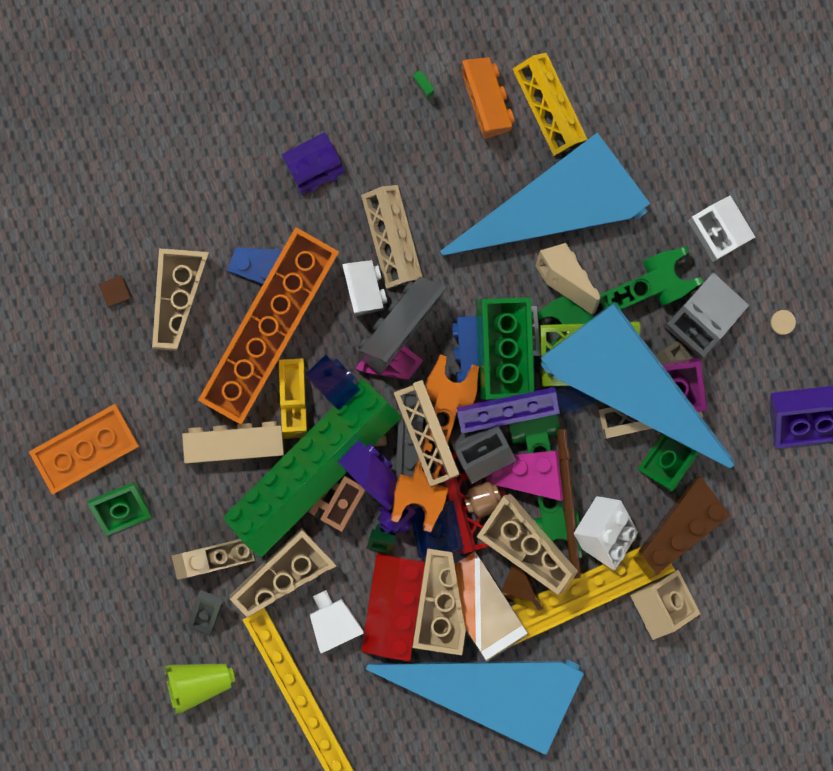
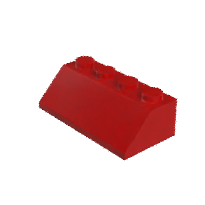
[361,554,425,661]

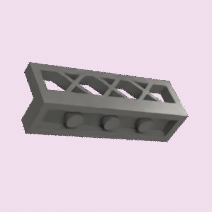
[396,389,423,483]

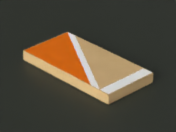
[454,551,529,661]

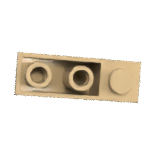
[535,243,600,314]
[172,539,255,580]

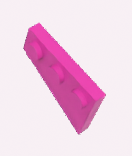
[486,450,563,501]

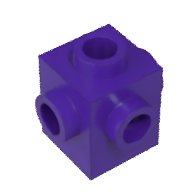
[377,504,416,536]

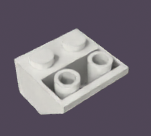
[688,196,755,262]
[574,496,638,570]

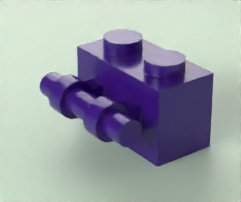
[281,132,345,195]

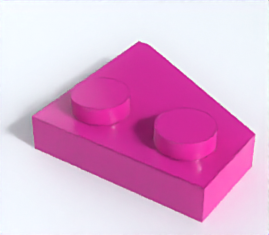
[356,346,423,381]

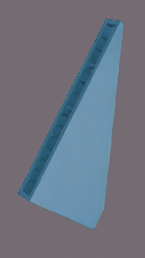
[439,133,650,256]
[541,302,734,468]
[366,659,584,755]

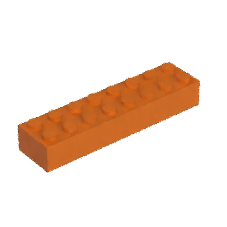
[198,227,339,424]

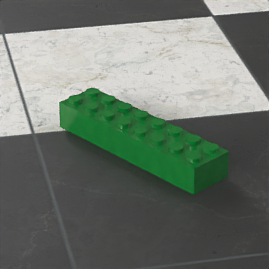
[222,378,402,558]

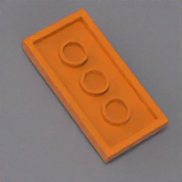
[29,404,140,495]

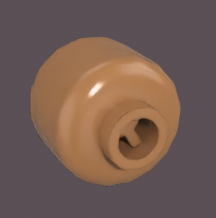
[465,482,502,518]

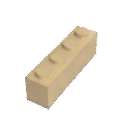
[182,421,285,463]

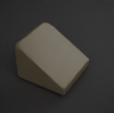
[655,340,692,363]

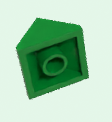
[637,433,700,491]
[87,482,152,536]

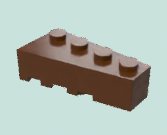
[633,476,731,578]

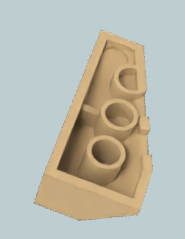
[412,549,466,655]

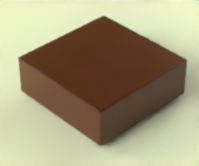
[98,275,131,308]

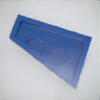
[227,248,282,284]

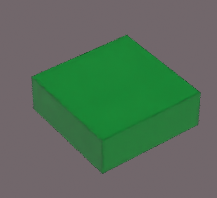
[413,70,434,99]

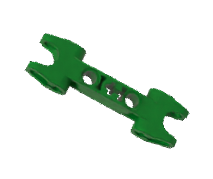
[537,246,704,351]
[509,414,582,558]

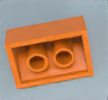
[461,57,515,140]

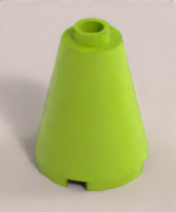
[164,664,235,714]

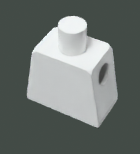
[310,590,364,653]

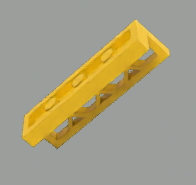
[513,53,588,156]

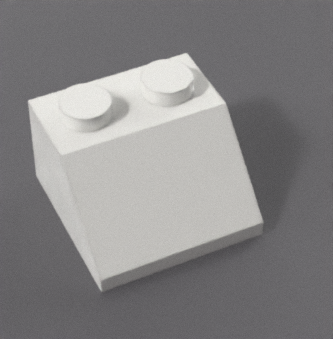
[342,260,387,317]

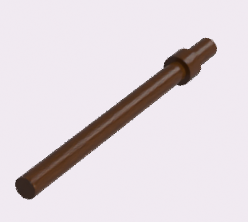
[557,429,581,579]

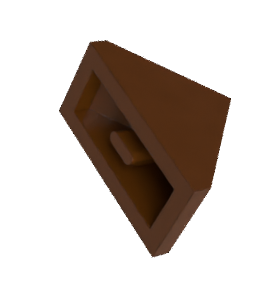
[501,563,543,611]

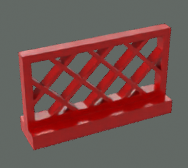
[437,453,506,554]

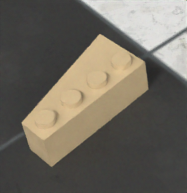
[152,248,209,351]
[477,494,578,595]
[229,527,336,617]

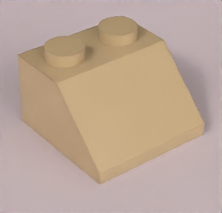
[630,570,700,640]

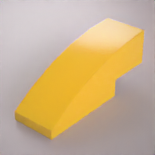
[279,358,308,439]

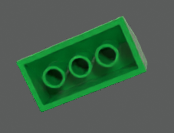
[476,297,534,400]

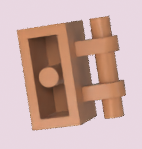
[307,476,366,532]

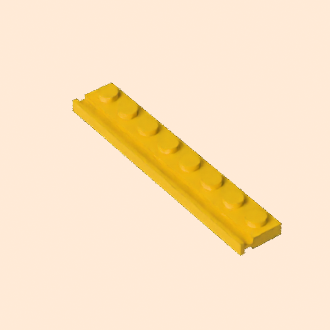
[511,546,675,646]

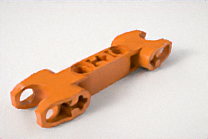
[390,355,479,532]

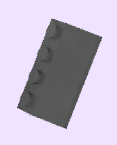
[358,277,446,375]

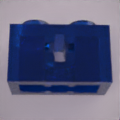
[305,355,360,410]

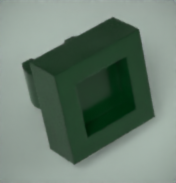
[367,524,396,556]

